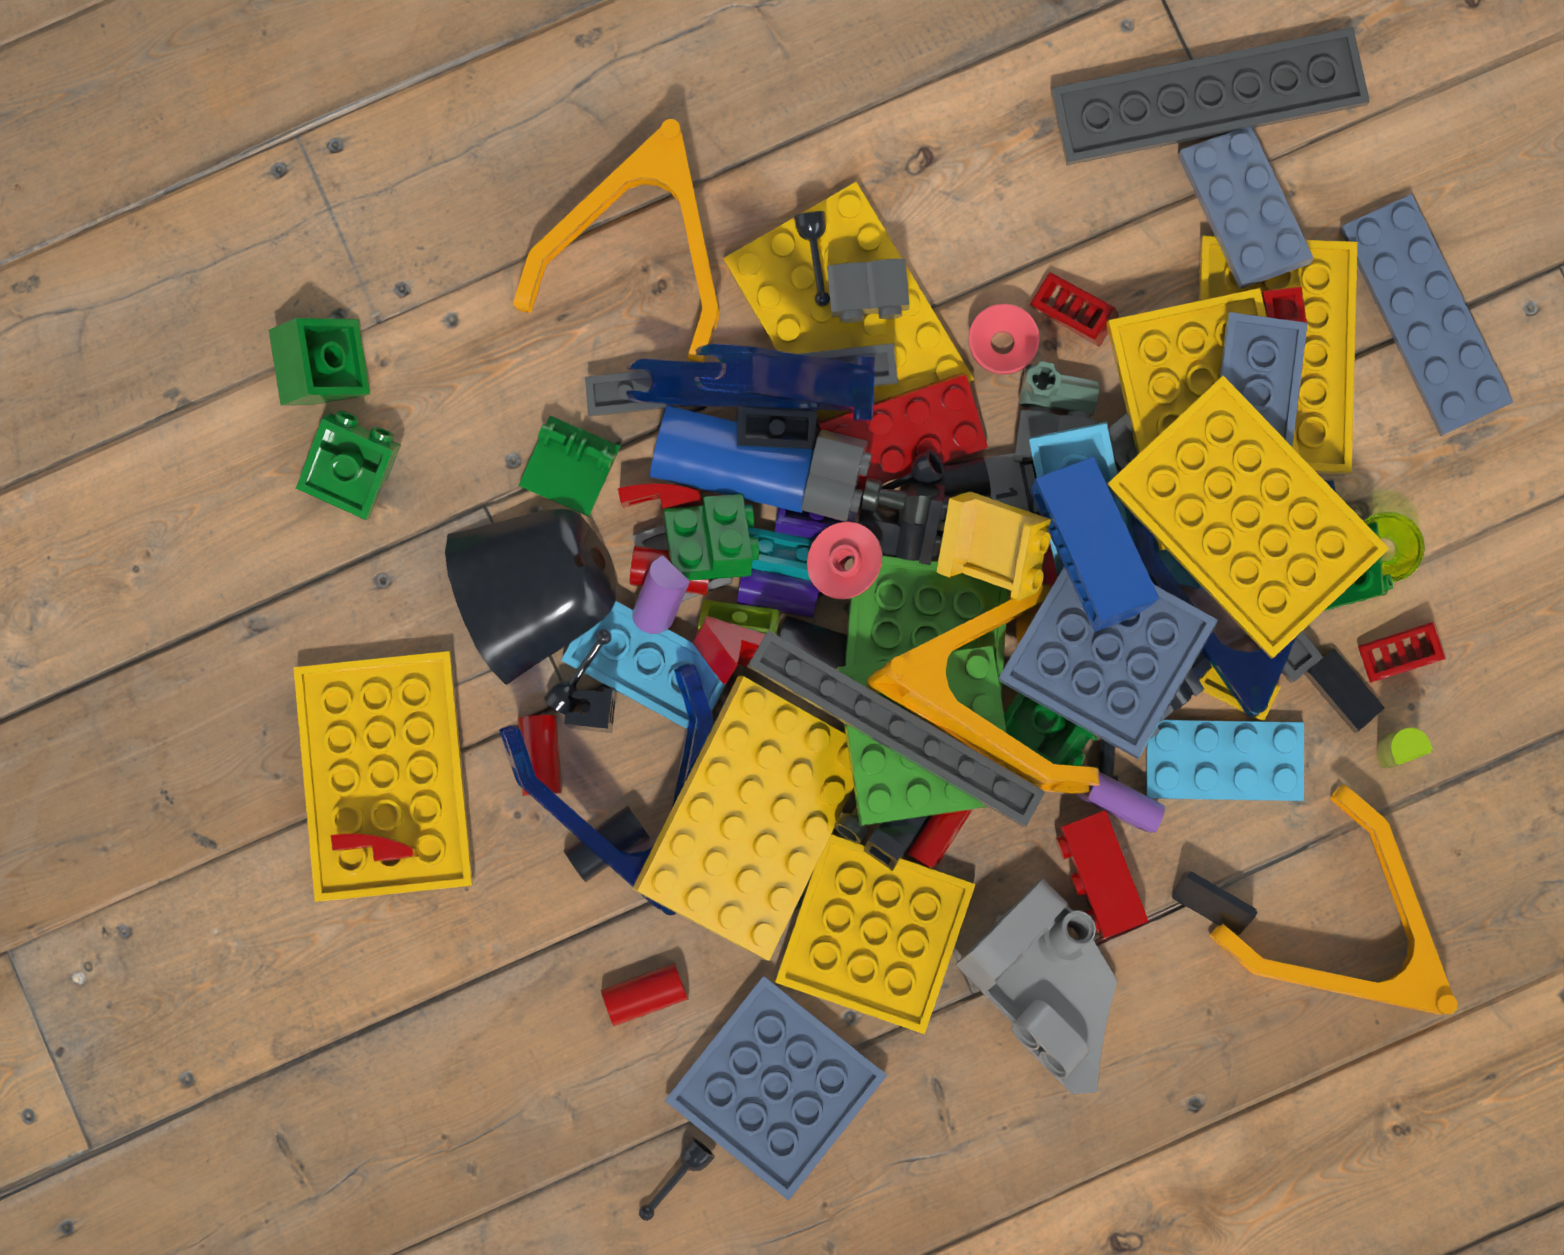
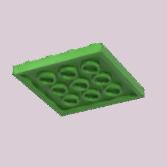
[845,556,1009,694]
[836,646,1007,826]

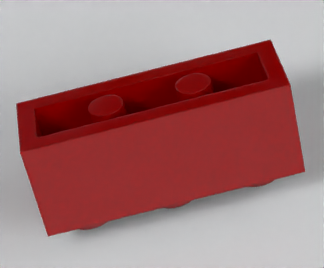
[1055,810,1149,938]

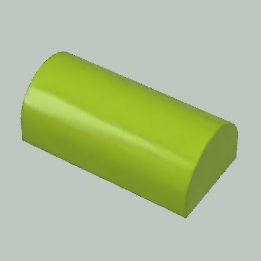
[698,599,780,635]
[1377,728,1433,769]

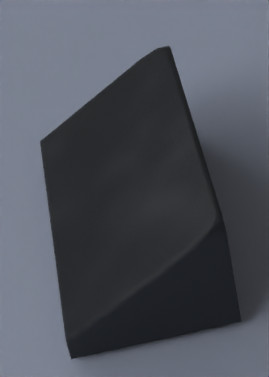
[736,406,817,450]
[779,616,847,669]
[1304,648,1385,733]
[1172,871,1258,935]

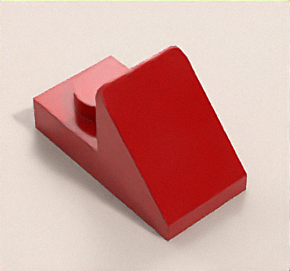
[693,616,765,684]

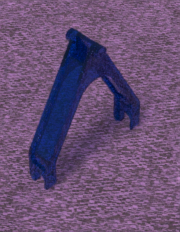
[626,344,875,421]
[1131,479,1336,718]
[499,663,713,916]

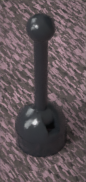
[794,211,830,307]
[861,449,945,506]
[544,629,612,715]
[639,1136,715,1221]

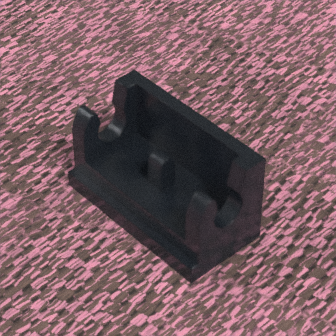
[564,688,617,733]

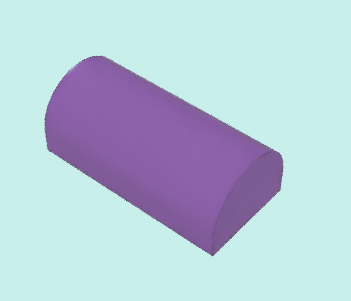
[632,555,690,634]
[1077,771,1165,833]

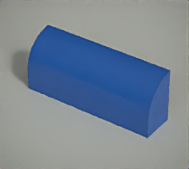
[649,406,817,513]
[1030,456,1160,632]

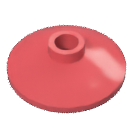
[807,522,882,599]

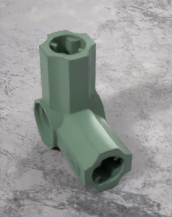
[1018,361,1100,416]

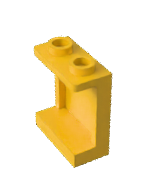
[936,492,1051,601]

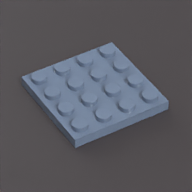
[998,567,1218,759]
[665,976,887,1201]

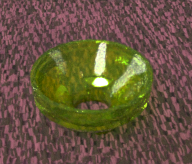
[1364,511,1425,582]

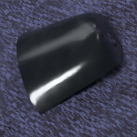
[445,509,616,685]

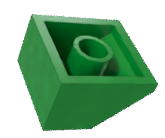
[268,318,370,406]

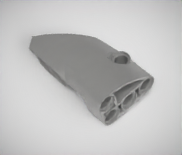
[955,878,1117,1095]

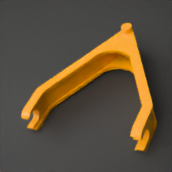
[513,119,720,365]
[867,585,1100,793]
[1209,784,1458,1015]

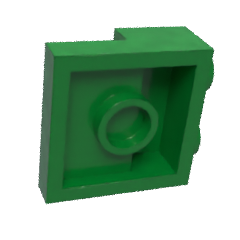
[295,411,401,520]
[663,494,759,581]
[1004,692,1099,766]

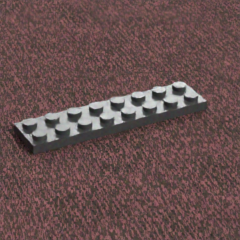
[1051,28,1370,166]

